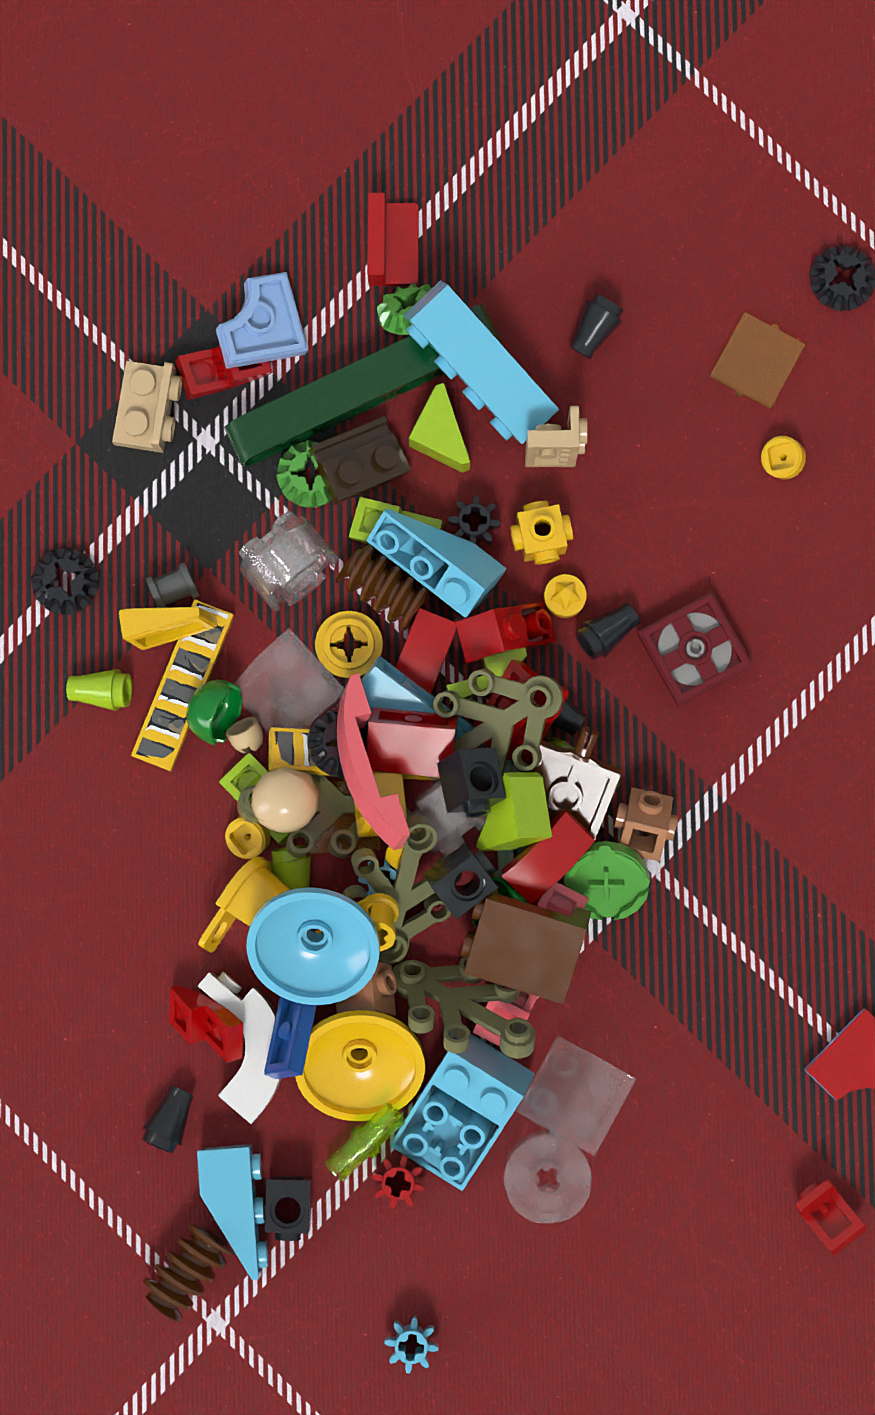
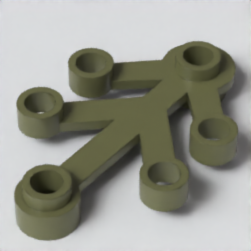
[428,669,563,779]
[237,775,362,859]
[342,815,462,964]
[392,957,535,1059]

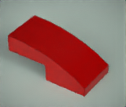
[175,344,273,400]
[396,608,457,695]
[502,808,595,904]
[169,985,243,1063]

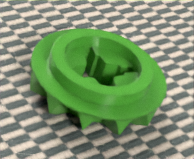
[377,283,432,335]
[277,440,332,508]

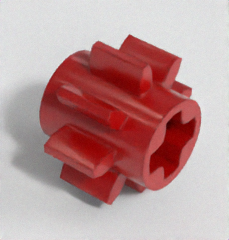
[372,1155,425,1210]

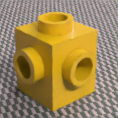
[510,501,573,565]

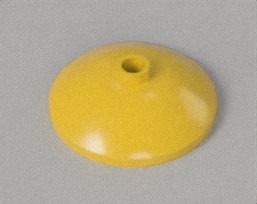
[295,1010,425,1121]

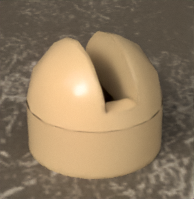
[226,717,263,754]

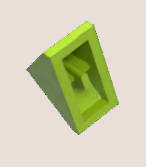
[409,383,470,473]
[476,772,552,851]

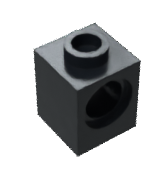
[437,748,506,818]
[424,843,498,919]
[265,1175,313,1241]

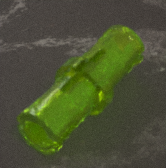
[325,1102,406,1181]

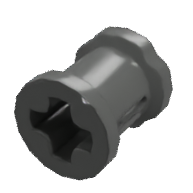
[146,561,200,608]

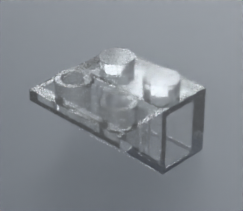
[516,1036,636,1156]

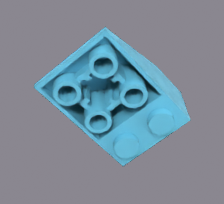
[389,1033,535,1191]

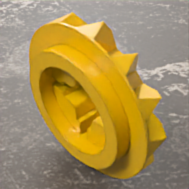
[315,611,383,679]

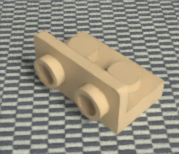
[112,361,182,453]
[525,406,587,467]

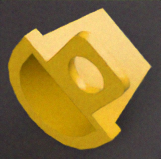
[198,856,291,953]

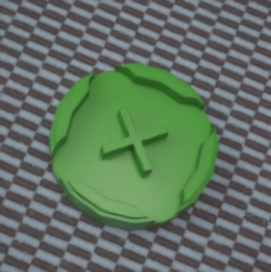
[564,841,650,920]

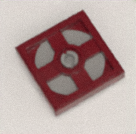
[637,591,753,707]

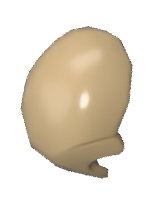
[251,767,320,833]

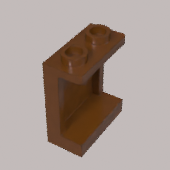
[461,883,592,1004]

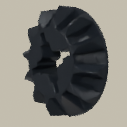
[810,243,875,311]
[31,547,99,615]
[307,710,368,778]

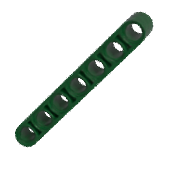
[224,304,502,467]

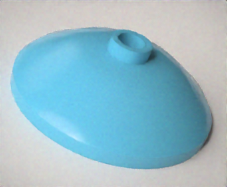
[246,888,380,1005]

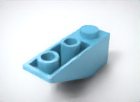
[366,509,507,618]
[197,1144,268,1280]

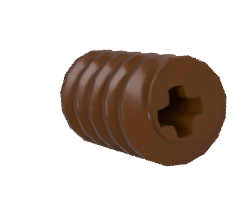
[335,544,428,632]
[143,1223,235,1323]

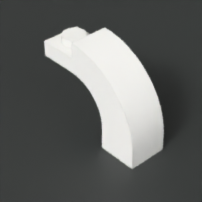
[198,972,282,1124]

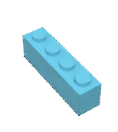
[403,280,559,444]

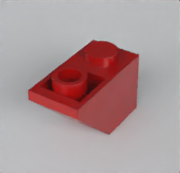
[455,602,556,663]

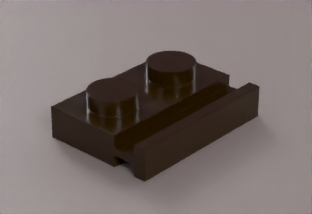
[309,416,411,505]

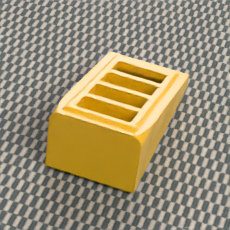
[119,607,217,650]

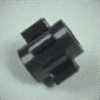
[448,495,501,545]

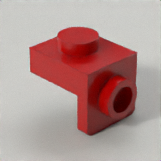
[795,1179,867,1256]

